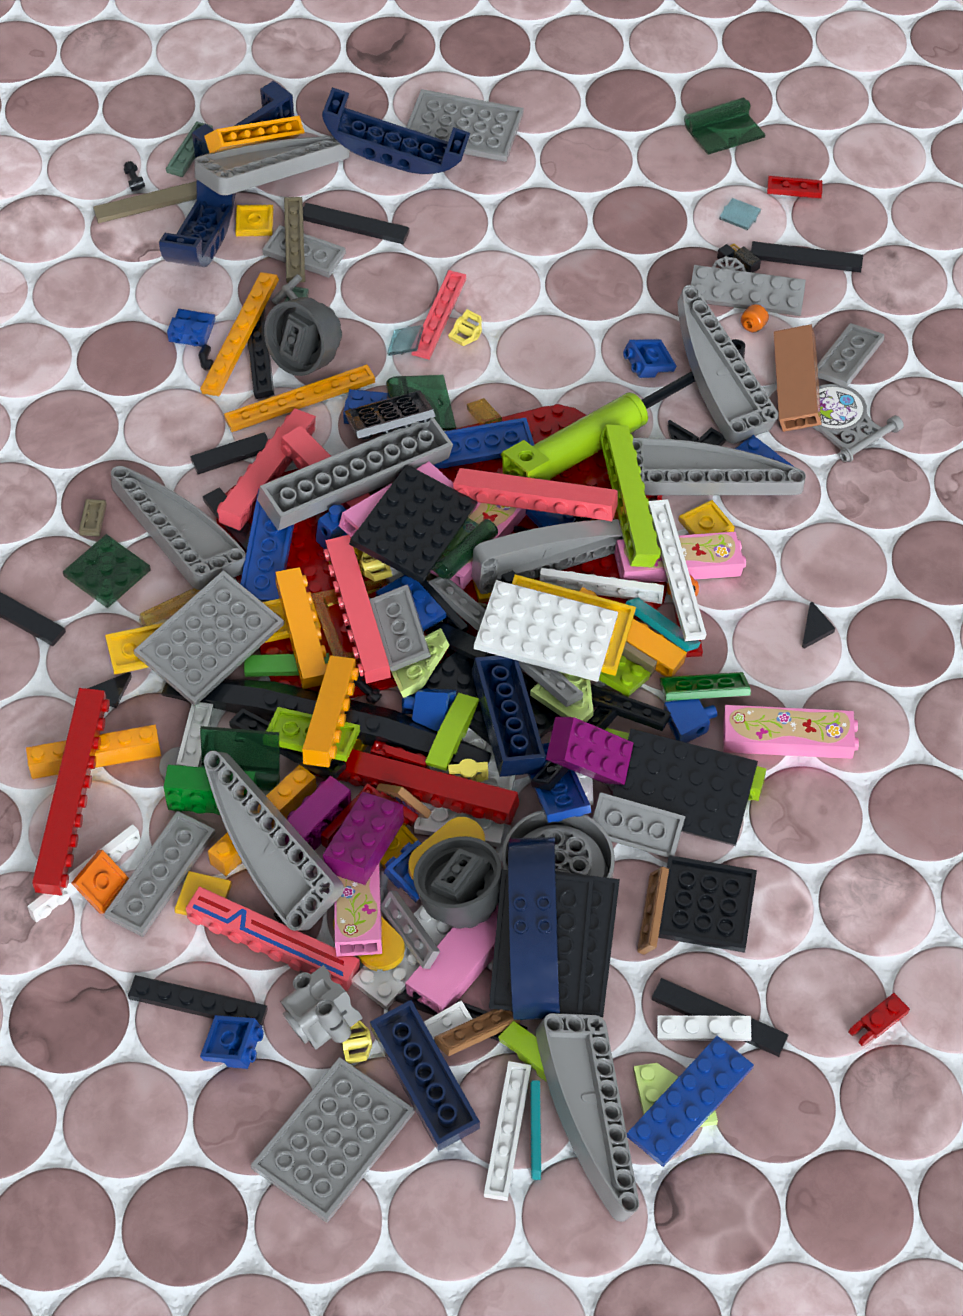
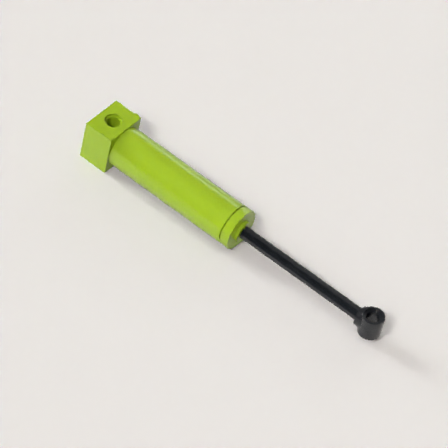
[501,339,745,480]

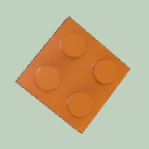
[71,850,129,914]

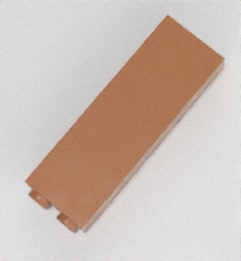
[774,324,822,432]

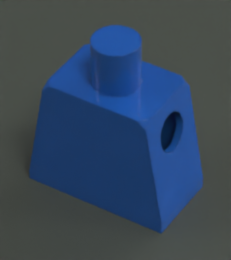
[316,505,351,549]
[404,688,457,732]
[664,699,718,743]

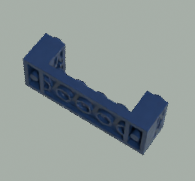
[192,80,294,158]

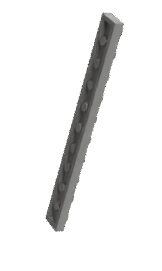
[428,575,583,707]

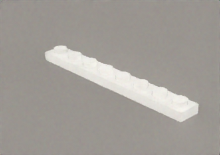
[648,499,707,641]

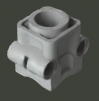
[280,965,362,1050]

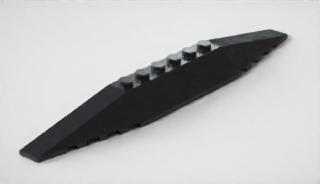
[161,679,492,765]

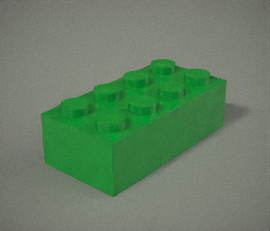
[163,765,257,816]

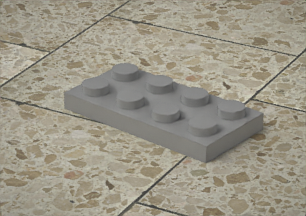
[262,225,346,278]
[817,323,884,387]
[369,584,431,672]
[593,792,686,857]

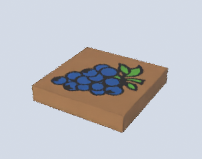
[376,783,432,819]

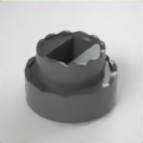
[264,297,342,376]
[413,836,502,928]

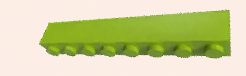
[600,424,661,567]

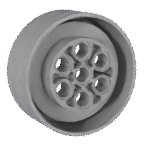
[502,810,615,878]

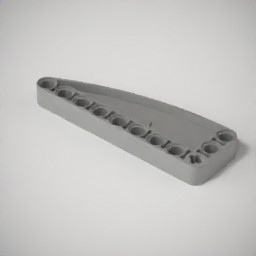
[195,136,350,195]
[677,285,778,444]
[633,438,806,495]
[111,466,246,590]
[471,519,623,594]
[204,751,344,931]
[536,1013,639,1222]

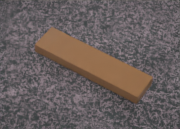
[637,866,669,955]
[434,1009,520,1056]

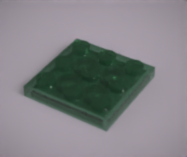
[63,534,151,608]

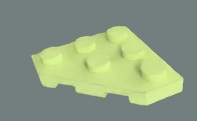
[391,628,450,698]
[530,671,593,722]
[633,1063,718,1127]

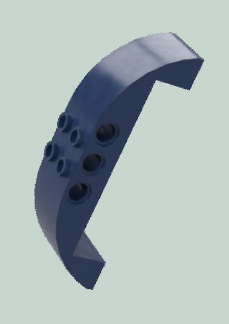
[322,87,470,174]
[159,180,236,267]
[508,837,560,1020]

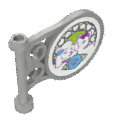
[812,384,904,462]

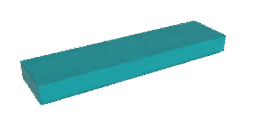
[626,598,701,652]
[530,1081,541,1180]

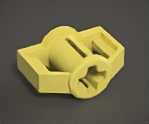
[448,309,482,346]
[360,552,392,582]
[448,759,488,782]
[341,1020,372,1064]

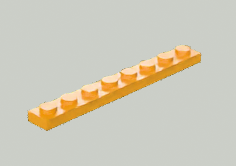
[200,272,279,396]
[224,364,375,432]

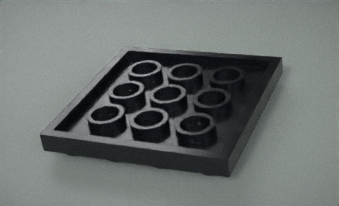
[344,390,435,439]
[658,855,757,953]

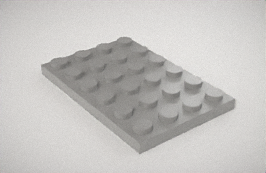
[406,89,524,162]
[134,570,284,706]
[251,1057,415,1223]

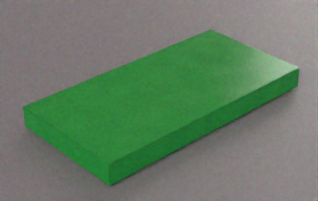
[660,672,751,701]

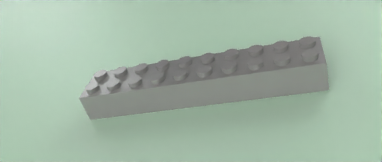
[257,417,453,531]

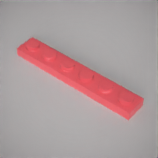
[411,270,466,360]

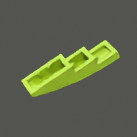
[425,693,479,771]
[498,1021,547,1082]

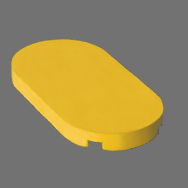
[408,817,485,881]
[333,916,405,971]

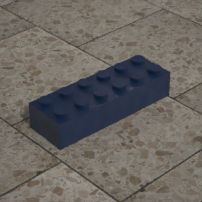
[472,656,546,777]
[370,1000,480,1152]

